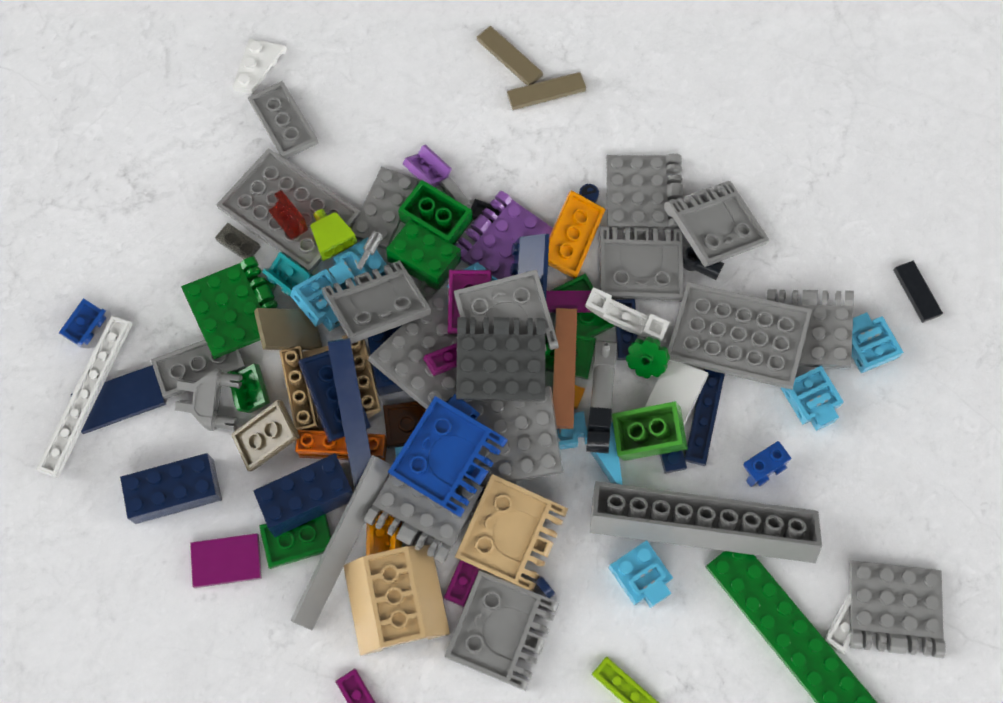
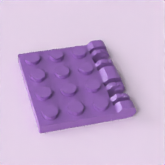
[454,191,553,279]

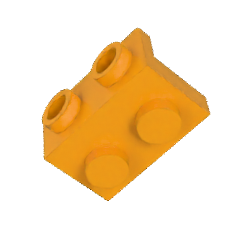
[366,511,402,556]

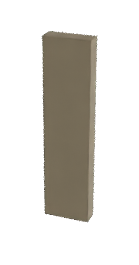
[477,26,543,85]
[507,72,586,110]

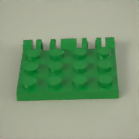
[181,256,278,359]

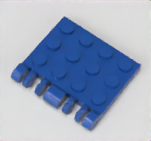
[388,396,508,518]

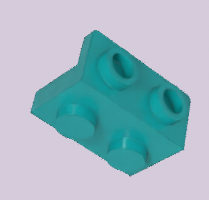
[262,252,314,296]

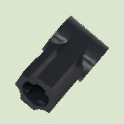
[683,246,724,280]

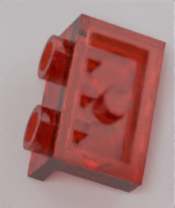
[269,190,308,240]

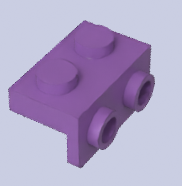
[403,145,452,187]

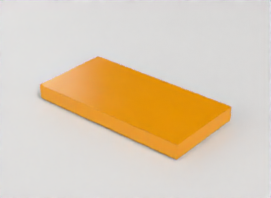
[548,190,606,279]

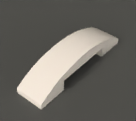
[585,287,670,341]

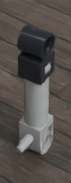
[586,340,617,454]

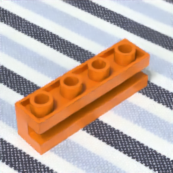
[295,430,387,461]

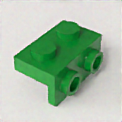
[227,363,270,413]

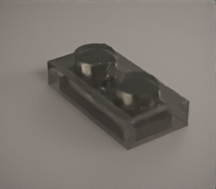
[215,223,261,259]

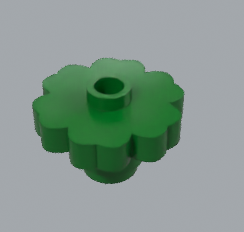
[626,337,670,379]

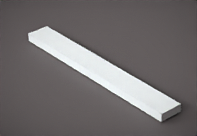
[36,315,132,478]

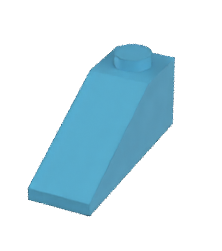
[584,422,623,485]

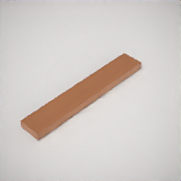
[553,308,577,429]

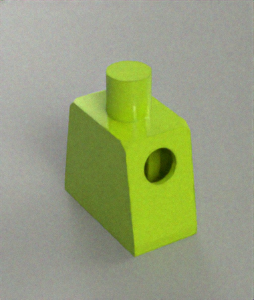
[310,209,357,261]

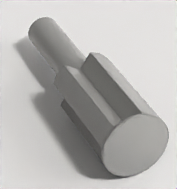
[356,231,383,270]

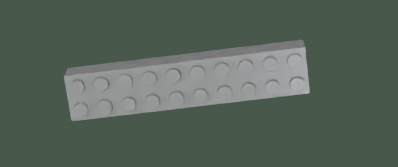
[590,481,822,563]

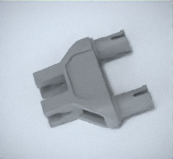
[175,369,242,431]

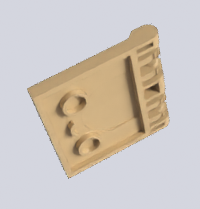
[455,474,568,592]

